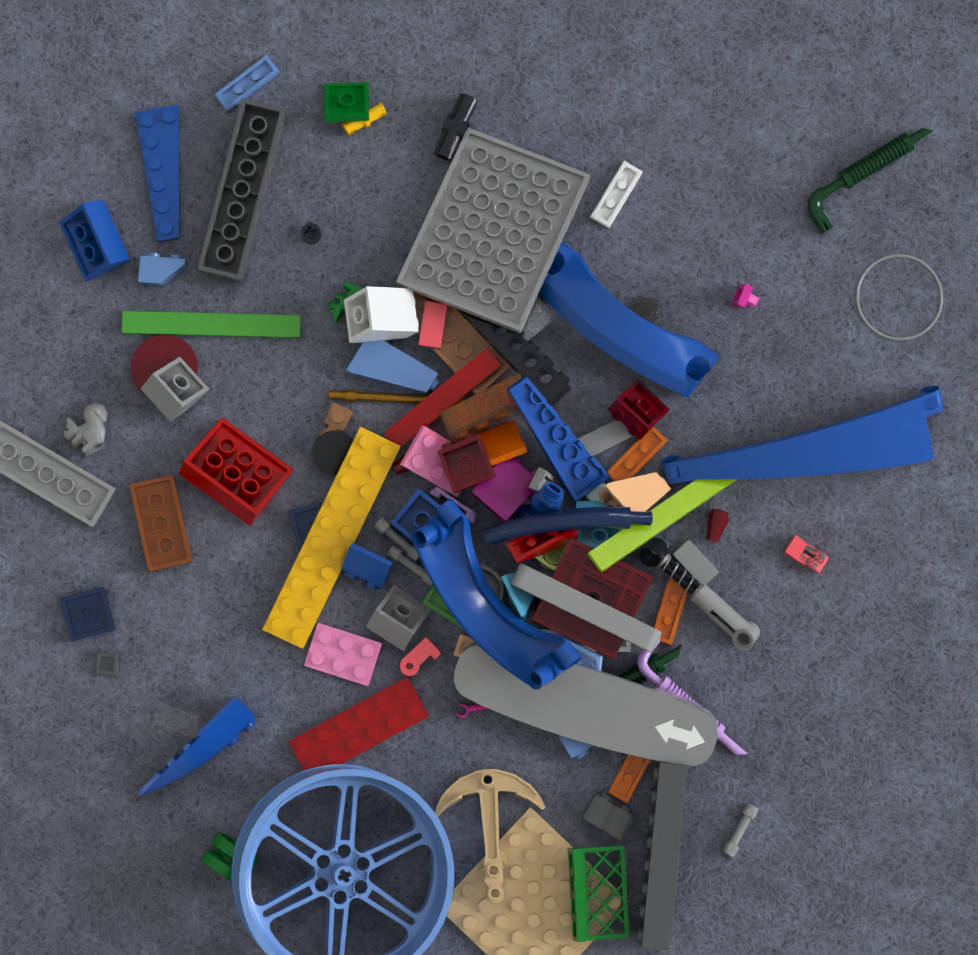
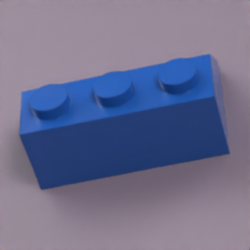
[59,199,130,282]

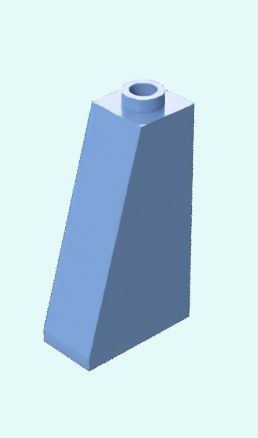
[346,340,440,395]

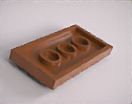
[129,475,193,572]

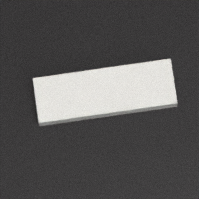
[590,161,643,229]

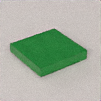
[324,82,369,122]

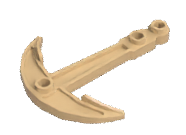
[435,769,546,904]

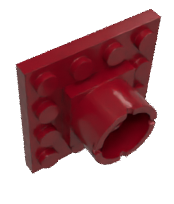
[532,538,653,659]

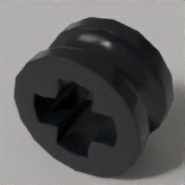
[301,223,321,244]

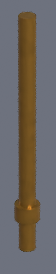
[329,389,463,406]

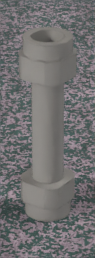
[374,518,419,562]
[386,545,432,586]
[722,803,759,857]

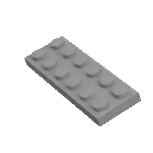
[0,421,117,528]

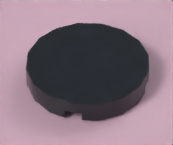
[312,430,353,475]

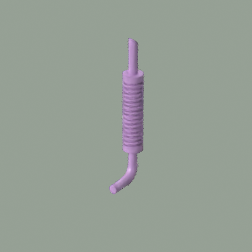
[637,639,748,755]

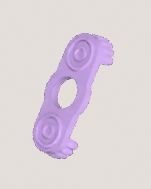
[429,486,477,524]

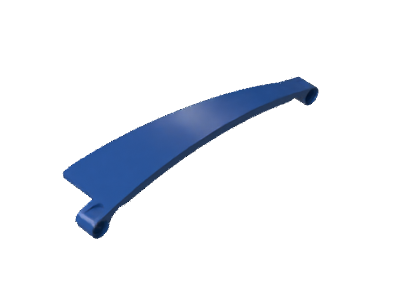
[661,386,944,484]

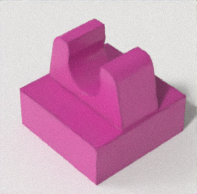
[730,284,759,309]

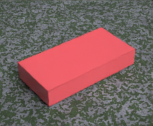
[419,301,448,349]

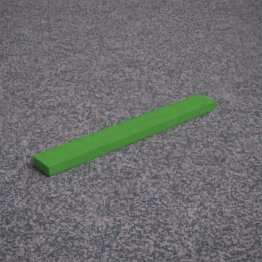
[121,311,301,338]

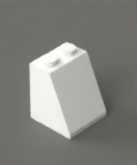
[344,286,419,343]

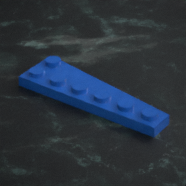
[135,105,180,242]
[506,377,610,502]

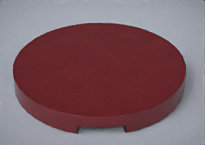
[131,335,198,396]

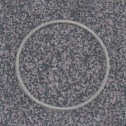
[856,254,943,341]

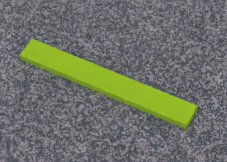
[587,479,738,573]

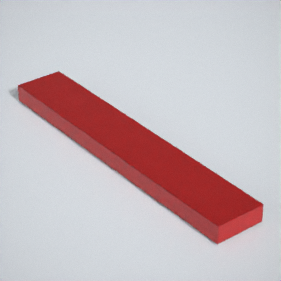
[384,347,502,448]

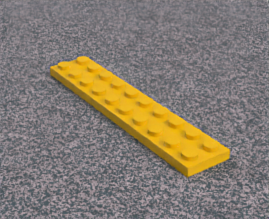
[262,427,401,649]

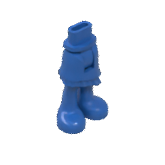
[516,482,564,518]

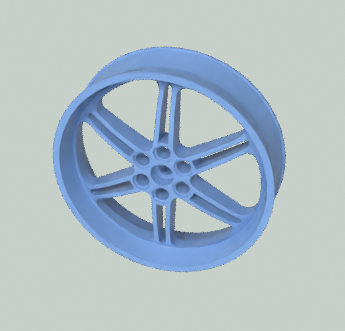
[231,764,454,955]

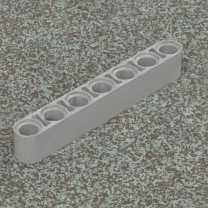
[510,563,662,653]

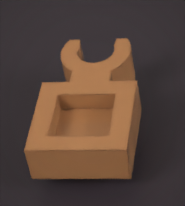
[321,402,354,435]

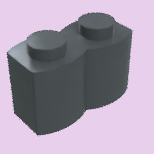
[581,792,635,841]

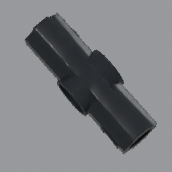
[434,93,478,162]

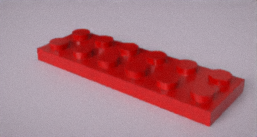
[288,677,429,770]

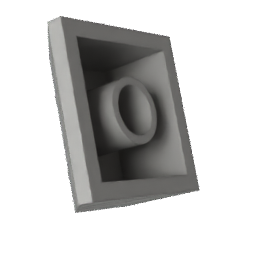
[141,357,210,422]
[366,585,431,651]

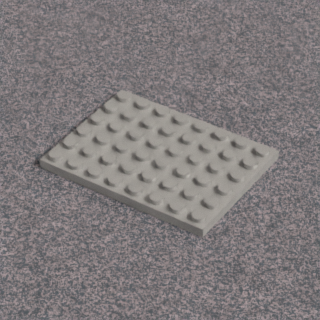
[396,128,590,334]

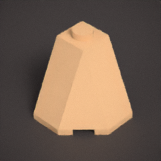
[598,472,671,512]

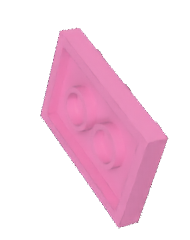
[400,425,461,498]
[304,623,382,686]

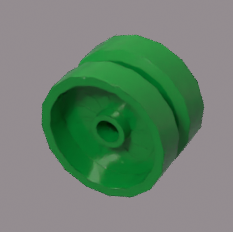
[200,832,260,881]

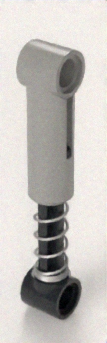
[640,538,760,651]

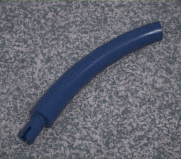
[482,507,653,545]

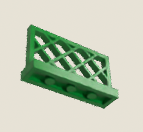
[568,845,629,942]

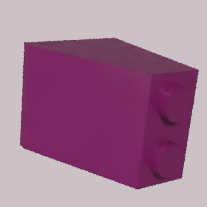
[472,456,536,522]

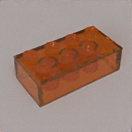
[439,373,522,443]

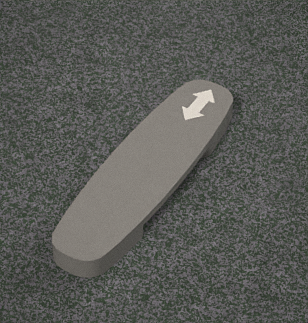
[454,642,718,766]

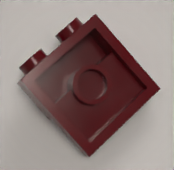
[608,379,670,440]
[437,433,496,494]

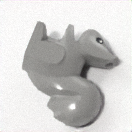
[64,403,108,457]

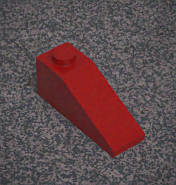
[506,529,579,564]

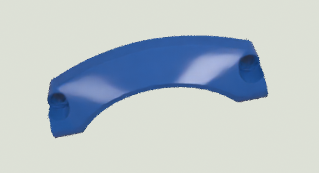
[539,242,720,397]
[411,499,581,690]

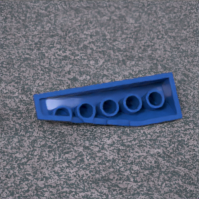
[138,697,257,795]

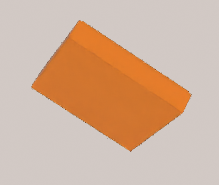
[476,420,528,466]

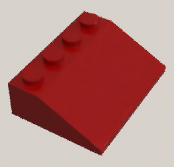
[179,417,294,527]

